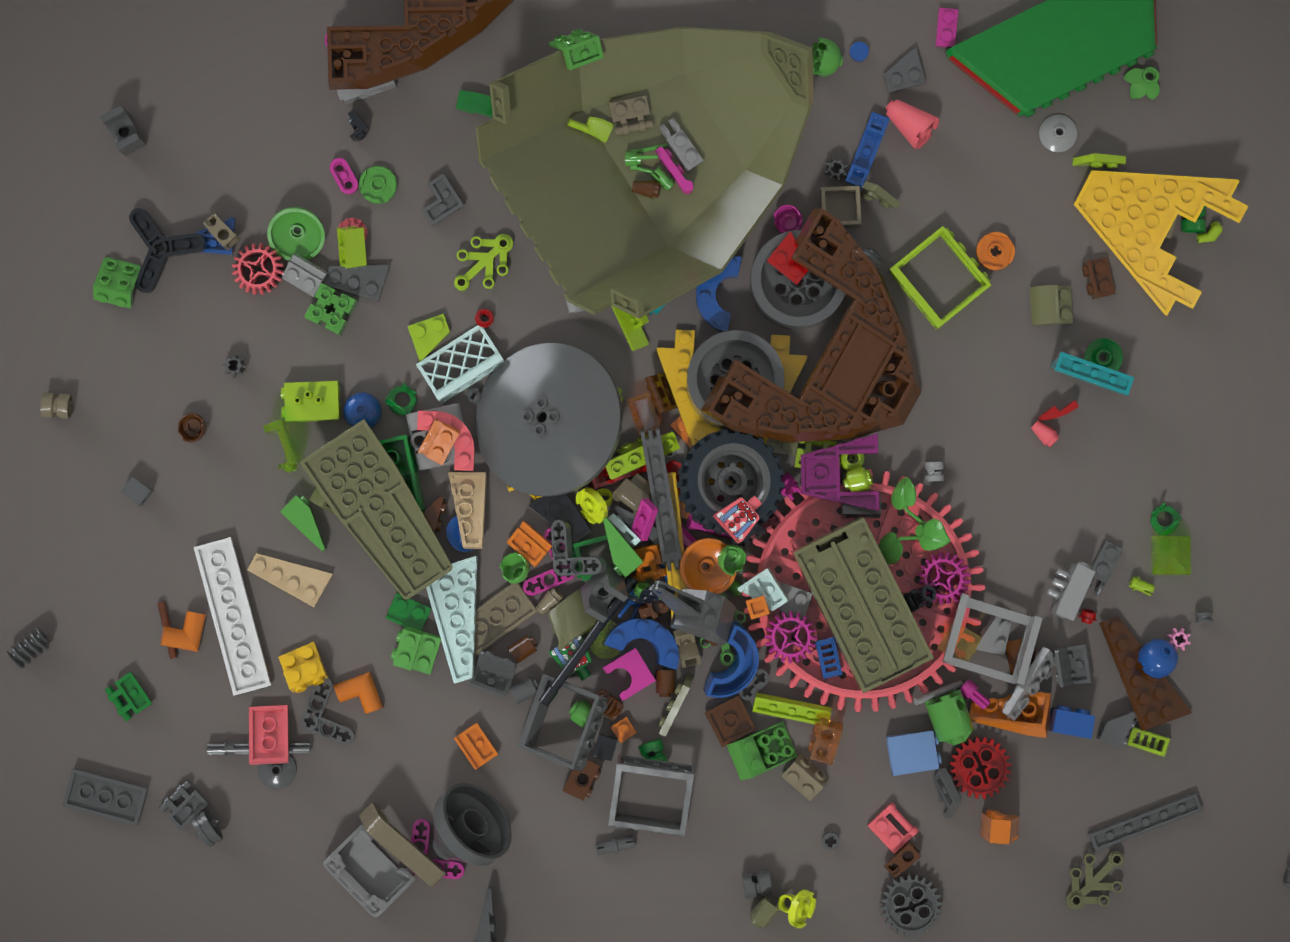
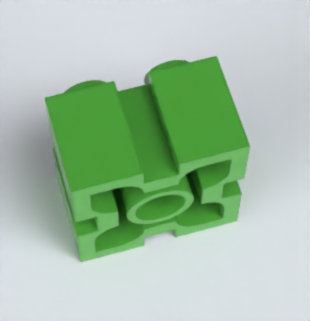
[304,283,358,336]

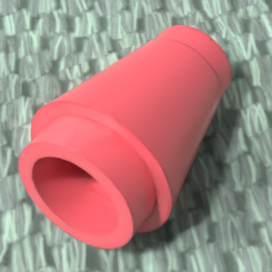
[1031,420,1060,448]

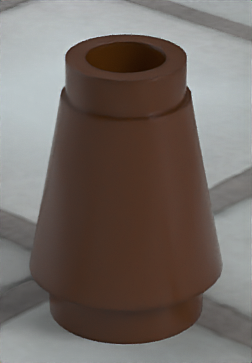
[632,180,661,199]

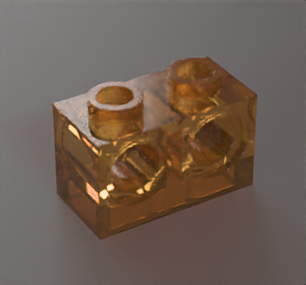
[808,717,843,765]

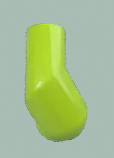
[1197,221,1223,243]

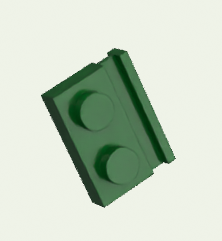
[385,593,432,631]

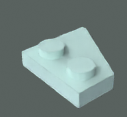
[608,513,641,548]
[737,568,790,611]

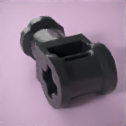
[903,585,936,613]

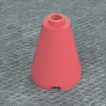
[886,99,940,149]

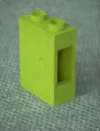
[281,381,341,422]

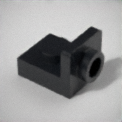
[347,109,369,141]

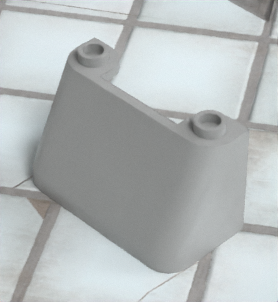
[323,824,416,917]

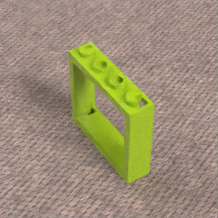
[888,226,991,330]

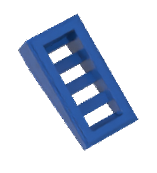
[814,637,842,679]

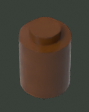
[508,635,538,663]
[656,670,675,697]

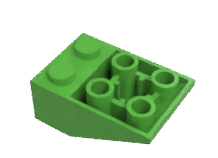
[726,721,797,781]

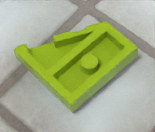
[1073,153,1126,169]
[408,314,450,361]

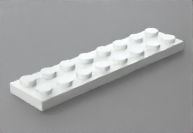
[194,537,272,696]

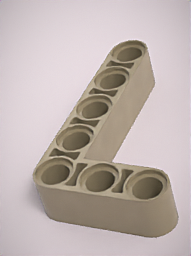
[359,802,446,888]

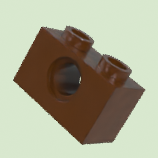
[563,759,602,801]

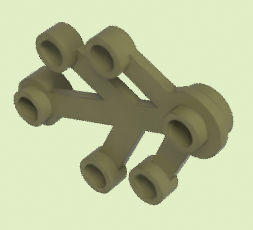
[1066,851,1124,910]

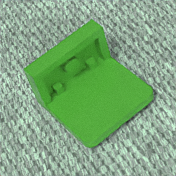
[93,257,141,309]

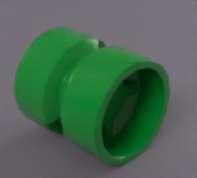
[1181,206,1206,233]
[638,739,668,762]

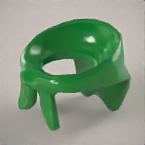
[385,383,417,415]
[1150,502,1182,536]

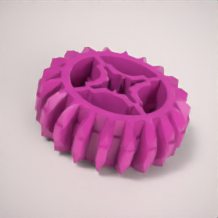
[919,552,971,604]
[764,611,817,663]

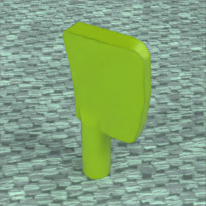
[567,117,613,143]

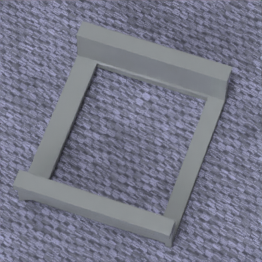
[942,593,1042,685]

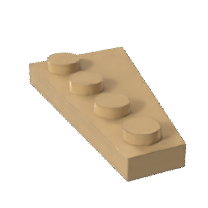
[448,472,487,549]

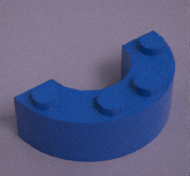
[696,256,741,332]
[602,619,679,670]
[703,620,759,698]

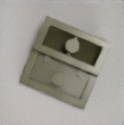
[1030,285,1073,326]

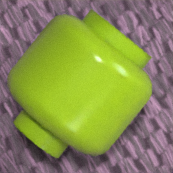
[840,454,865,471]
[843,467,873,492]

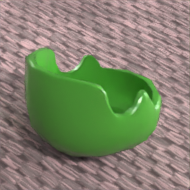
[718,544,746,576]
[499,552,530,584]

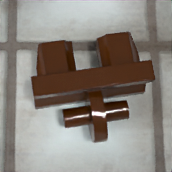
[638,599,670,619]

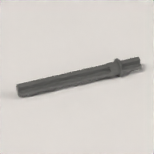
[207,741,311,756]

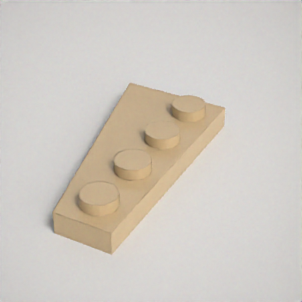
[247,553,333,607]

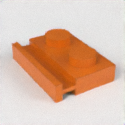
[418,418,461,465]
[506,521,552,567]
[454,723,498,770]

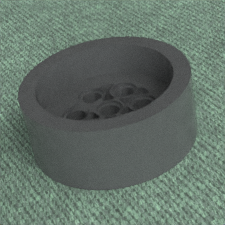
[750,230,845,330]
[686,330,784,430]

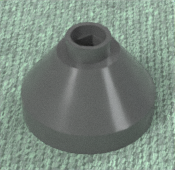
[433,783,512,866]

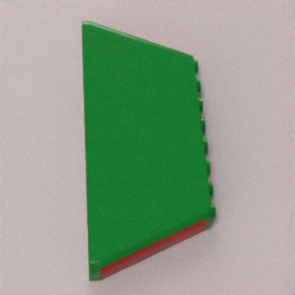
[945,0,1157,118]

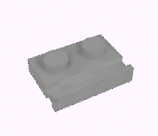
[281,253,328,297]

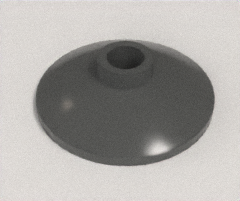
[258,755,297,789]

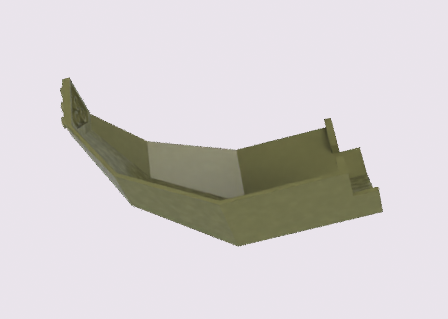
[475,27,814,319]

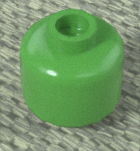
[569,699,592,728]

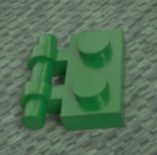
[105,672,153,722]

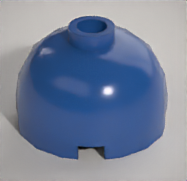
[343,392,382,428]
[1138,639,1178,679]

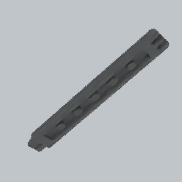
[640,428,682,572]

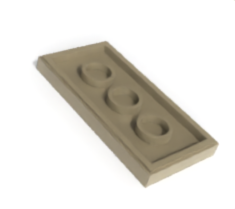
[474,583,538,656]

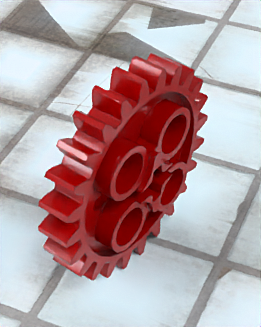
[949,736,1012,799]

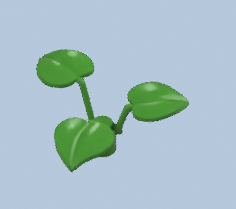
[879,477,951,565]

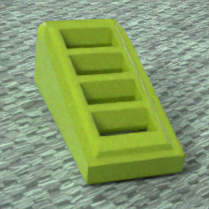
[1127,727,1171,757]

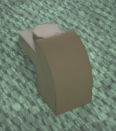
[673,630,701,669]

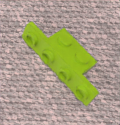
[611,306,649,351]
[605,431,680,479]

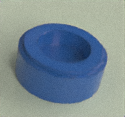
[849,42,869,62]

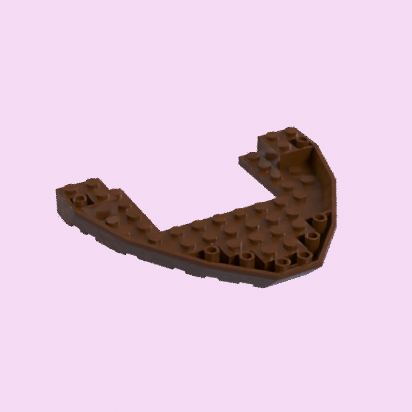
[327,0,514,90]
[700,208,922,443]

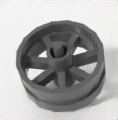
[192,810,223,847]

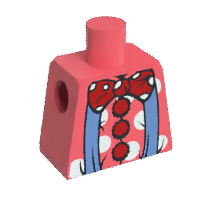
[713,496,762,543]

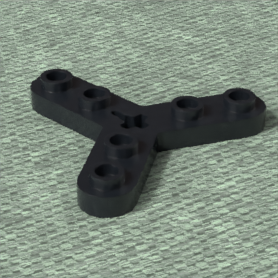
[129,208,207,293]

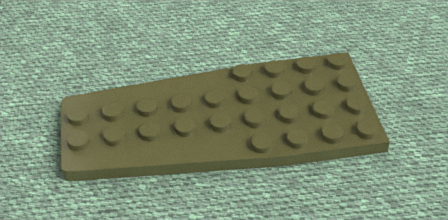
[300,418,453,599]

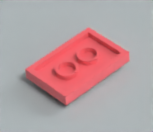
[249,705,289,765]

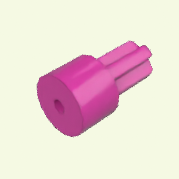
[960,679,990,709]

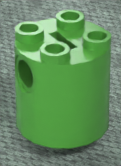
[924,689,975,746]

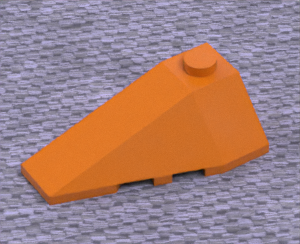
[969,692,1051,738]

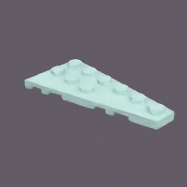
[426,556,478,684]

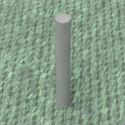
[913,680,964,705]

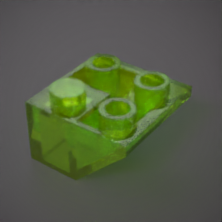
[1151,536,1191,575]

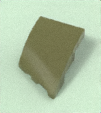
[548,589,598,650]

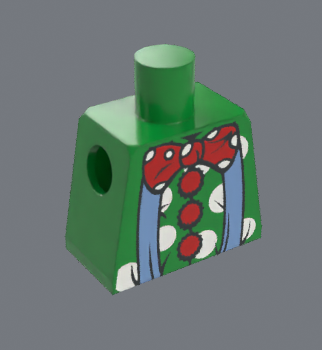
[549,635,592,681]

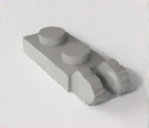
[659,118,704,172]

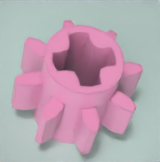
[1166,628,1191,651]

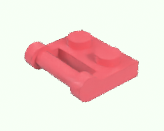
[867,802,919,854]

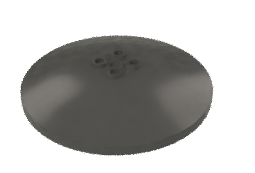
[476,343,623,497]

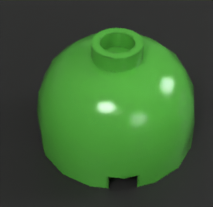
[812,38,843,77]

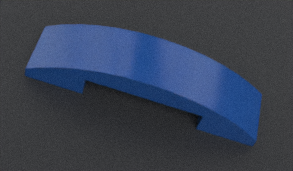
[845,112,890,189]

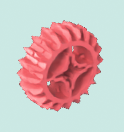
[232,243,284,295]

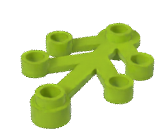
[454,234,513,291]

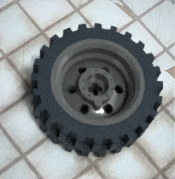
[677,429,785,535]

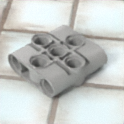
[406,403,464,471]

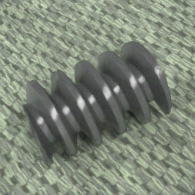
[7,627,50,669]

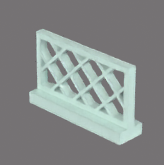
[416,325,504,404]

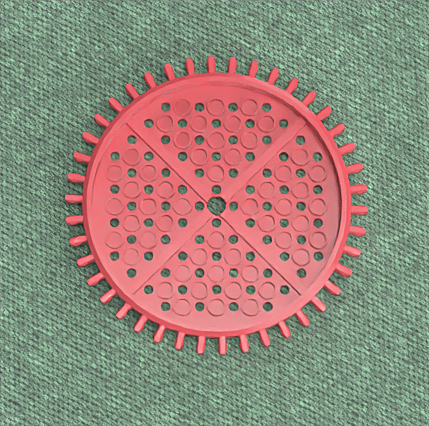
[742,469,985,712]

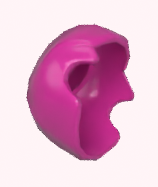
[774,204,803,233]

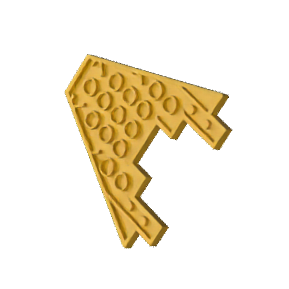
[1074,170,1249,316]
[657,330,807,486]

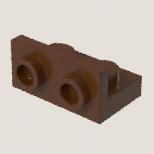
[1082,257,1116,300]

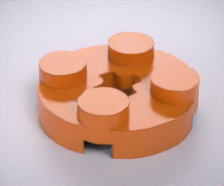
[976,232,1015,271]

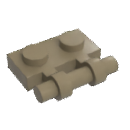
[609,95,653,135]

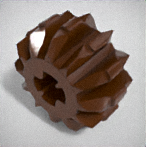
[591,689,624,720]

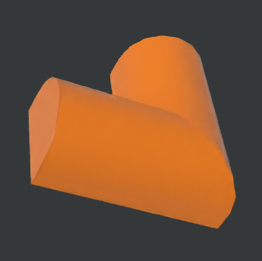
[160,611,206,652]
[334,671,384,714]

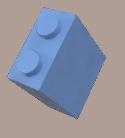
[886,729,942,776]

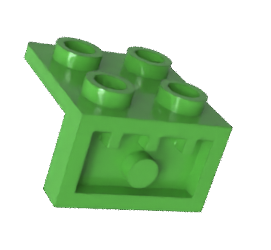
[549,29,604,70]

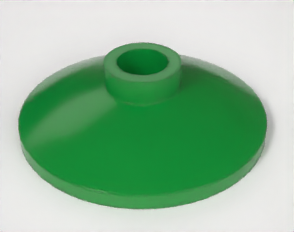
[1084,338,1123,371]

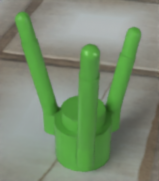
[625,143,669,174]

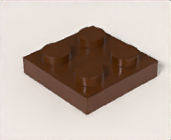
[704,695,756,747]

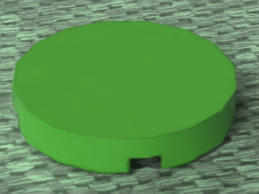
[359,166,397,204]

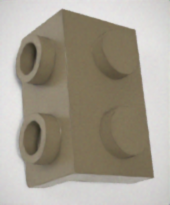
[781,754,829,801]

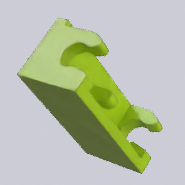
[337,226,367,268]

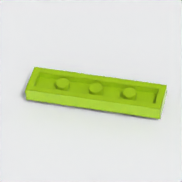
[752,692,832,727]

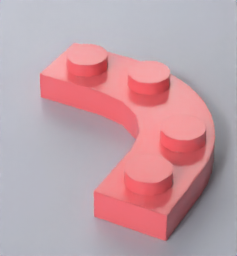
[417,411,475,471]

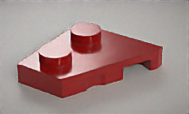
[767,232,809,285]

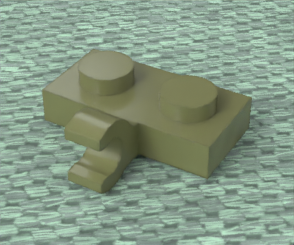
[861,181,901,209]

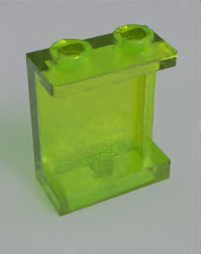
[263,419,301,473]

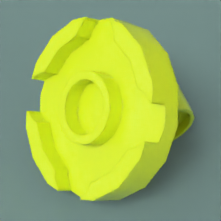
[576,487,613,524]
[778,889,816,929]

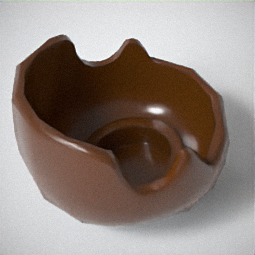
[177,413,207,443]

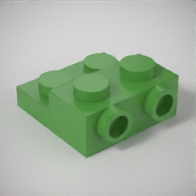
[390,626,441,675]

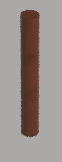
[157,601,178,659]

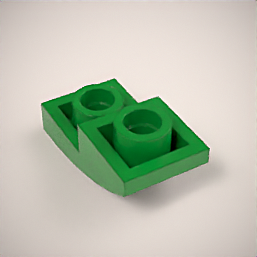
[455,90,493,118]

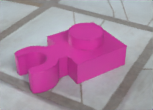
[781,472,801,500]

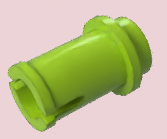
[1129,576,1155,596]

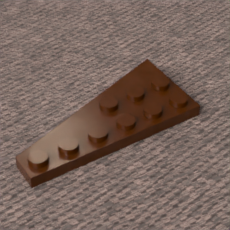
[1099,616,1192,731]

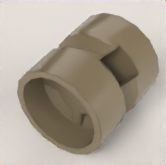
[40,392,73,419]

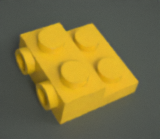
[278,642,328,693]

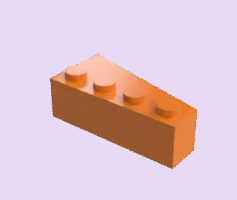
[980,809,1020,844]

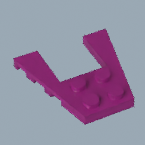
[801,433,880,511]

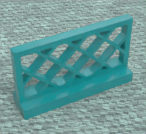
[1050,352,1134,396]

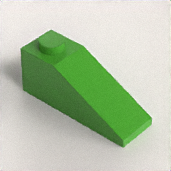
[280,495,327,552]
[603,518,644,577]

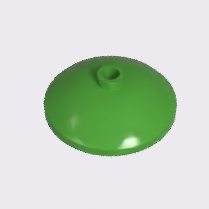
[267,207,325,261]

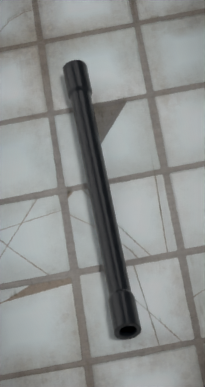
[538,576,638,707]

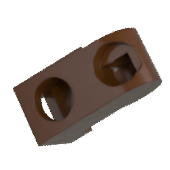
[884,840,921,878]

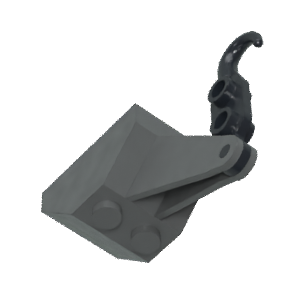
[627,581,736,645]

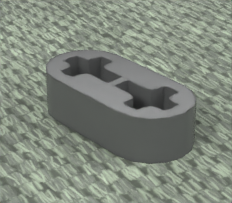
[739,669,769,700]

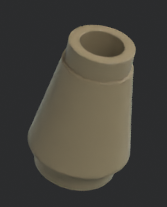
[536,587,564,615]

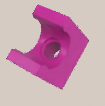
[603,647,656,701]

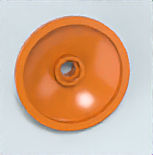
[679,538,736,594]

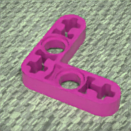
[523,528,575,596]
[409,819,465,879]

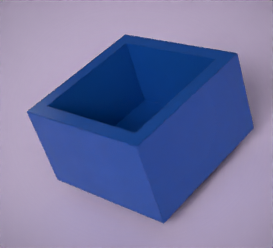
[1048,705,1095,739]

